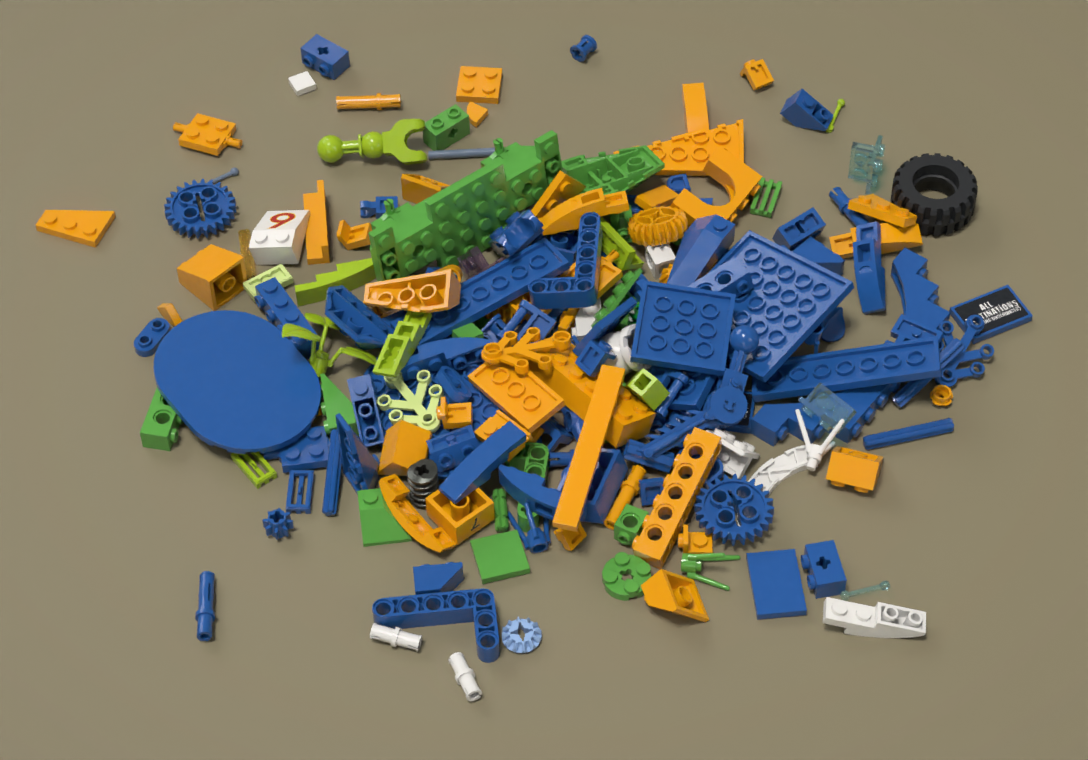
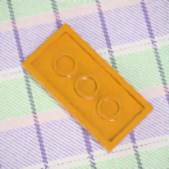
[468,356,565,433]

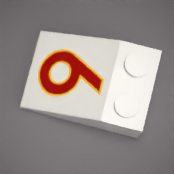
[249,210,310,265]

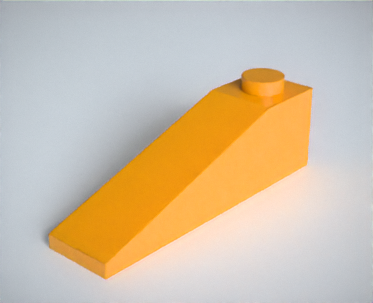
[363,269,461,313]

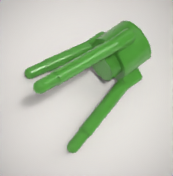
[681,553,740,591]

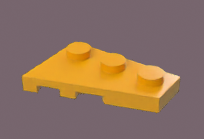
[35,210,116,248]

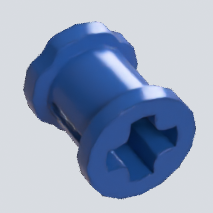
[570,35,597,62]

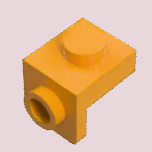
[337,220,372,250]
[437,397,473,429]

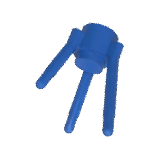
[507,502,551,553]

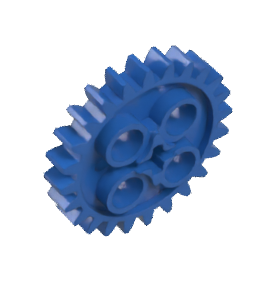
[164,179,237,238]
[695,474,774,546]

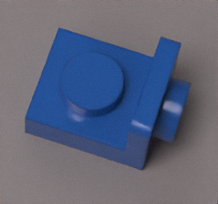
[575,340,617,377]

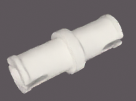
[370,623,422,651]
[448,652,482,701]

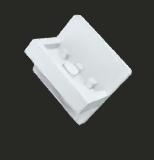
[706,428,760,479]

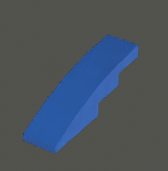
[439,421,526,504]

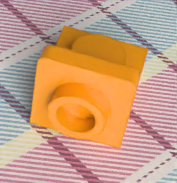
[740,59,774,91]
[678,524,712,554]

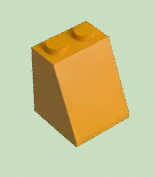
[177,244,247,311]

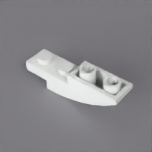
[823,597,926,638]

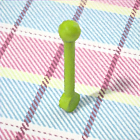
[825,99,845,133]

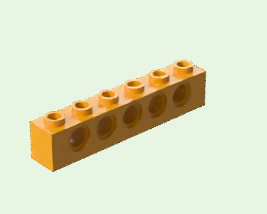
[632,427,722,569]

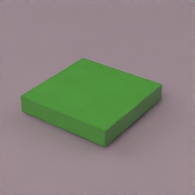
[470,530,530,584]

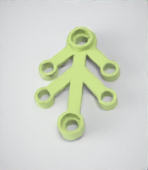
[377,370,444,433]

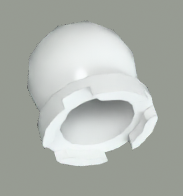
[598,324,652,376]

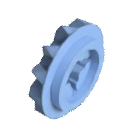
[502,616,542,653]

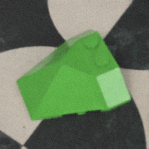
[561,145,665,195]

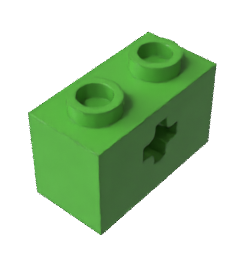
[423,104,470,151]

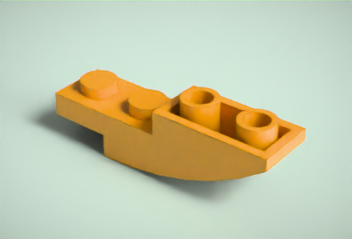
[540,188,630,236]
[829,223,923,259]

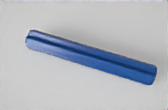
[892,338,965,408]
[863,418,954,450]
[322,429,342,516]

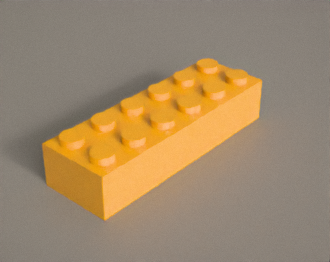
[523,337,656,448]

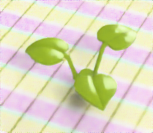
[282,313,377,377]

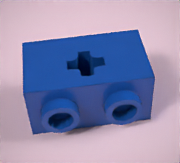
[300,34,350,80]
[801,540,847,599]

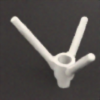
[795,409,845,471]

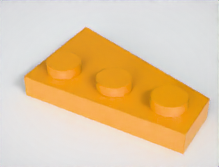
[531,170,586,221]
[848,194,917,228]

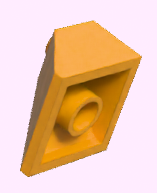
[641,569,709,622]

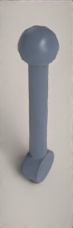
[206,167,239,184]

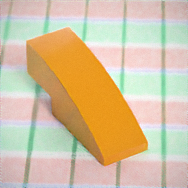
[682,83,709,133]

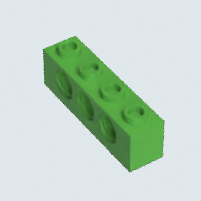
[140,388,184,451]

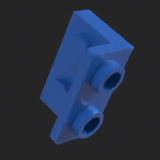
[426,424,479,473]

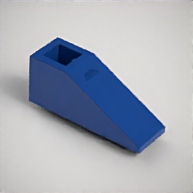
[347,374,385,447]

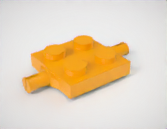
[173,113,243,156]
[558,250,623,300]

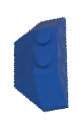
[325,285,394,350]

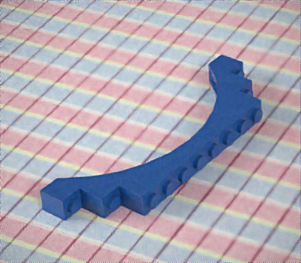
[751,248,950,447]

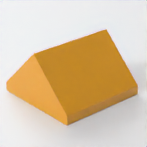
[401,174,450,204]
[378,420,432,476]

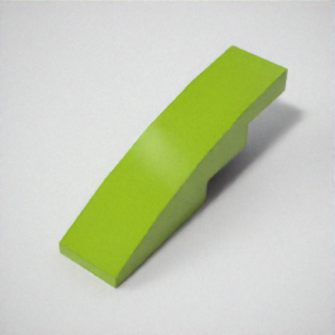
[294,258,376,307]
[372,311,432,378]

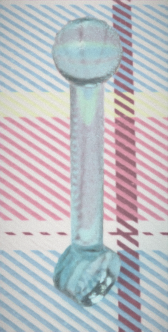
[840,581,890,600]

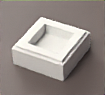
[288,71,316,96]

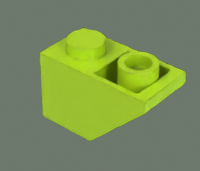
[624,368,670,410]

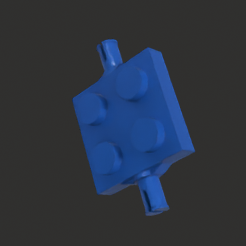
[264,426,330,473]

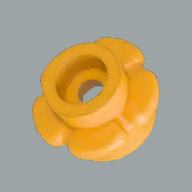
[930,385,953,406]

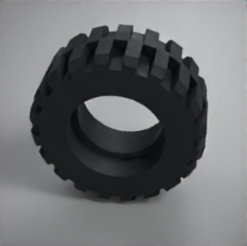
[891,153,978,236]

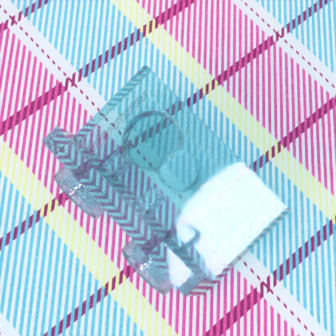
[798,383,857,434]

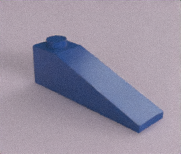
[335,413,380,495]

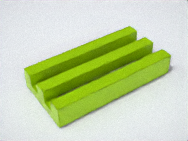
[231,452,277,489]

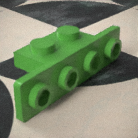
[591,268,643,331]

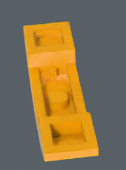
[379,474,456,553]

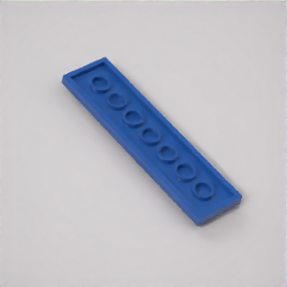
[390,238,570,354]
[752,336,941,402]

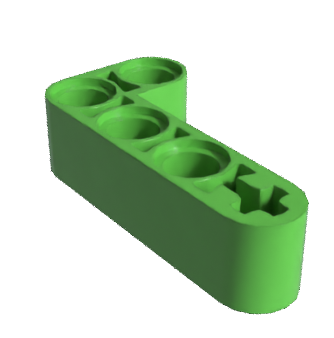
[504,442,549,533]

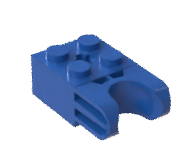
[488,209,544,260]

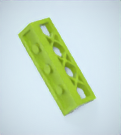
[600,216,644,271]

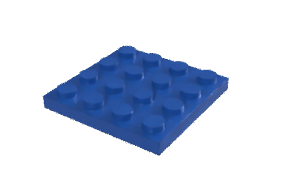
[630,280,736,376]

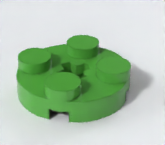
[602,552,651,601]

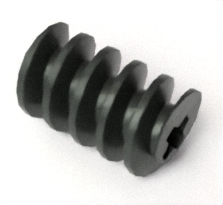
[407,458,439,508]

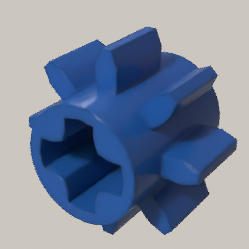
[262,508,294,540]

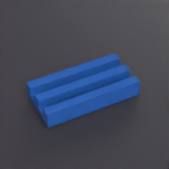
[286,470,314,514]

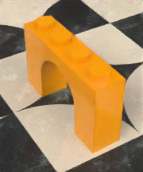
[671,146,763,228]

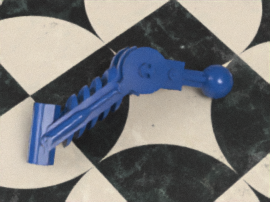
[623,325,759,473]

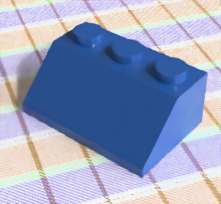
[557,448,628,524]

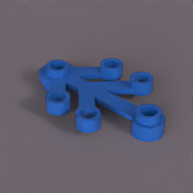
[934,315,994,388]

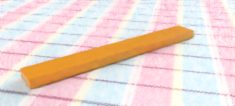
[552,364,625,532]

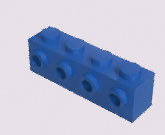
[254,277,320,360]

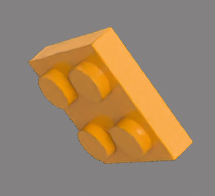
[456,66,502,104]

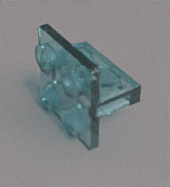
[848,135,886,195]

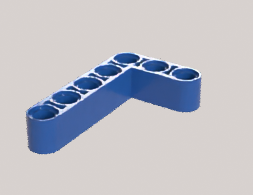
[528,212,603,309]
[372,588,500,663]

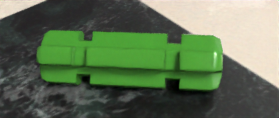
[492,488,509,532]

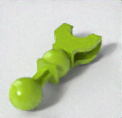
[317,119,428,165]

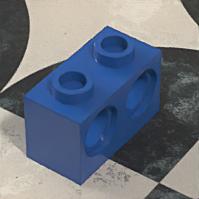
[772,207,826,252]

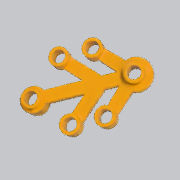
[481,327,571,374]

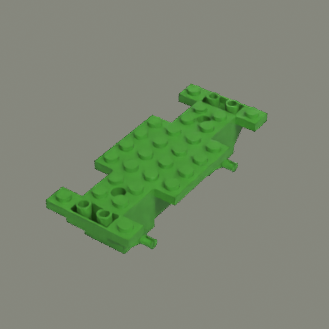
[368,130,563,282]

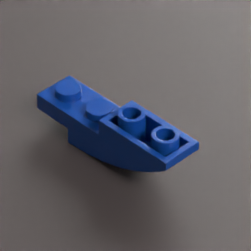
[853,221,886,314]
[401,337,490,381]
[498,464,587,522]

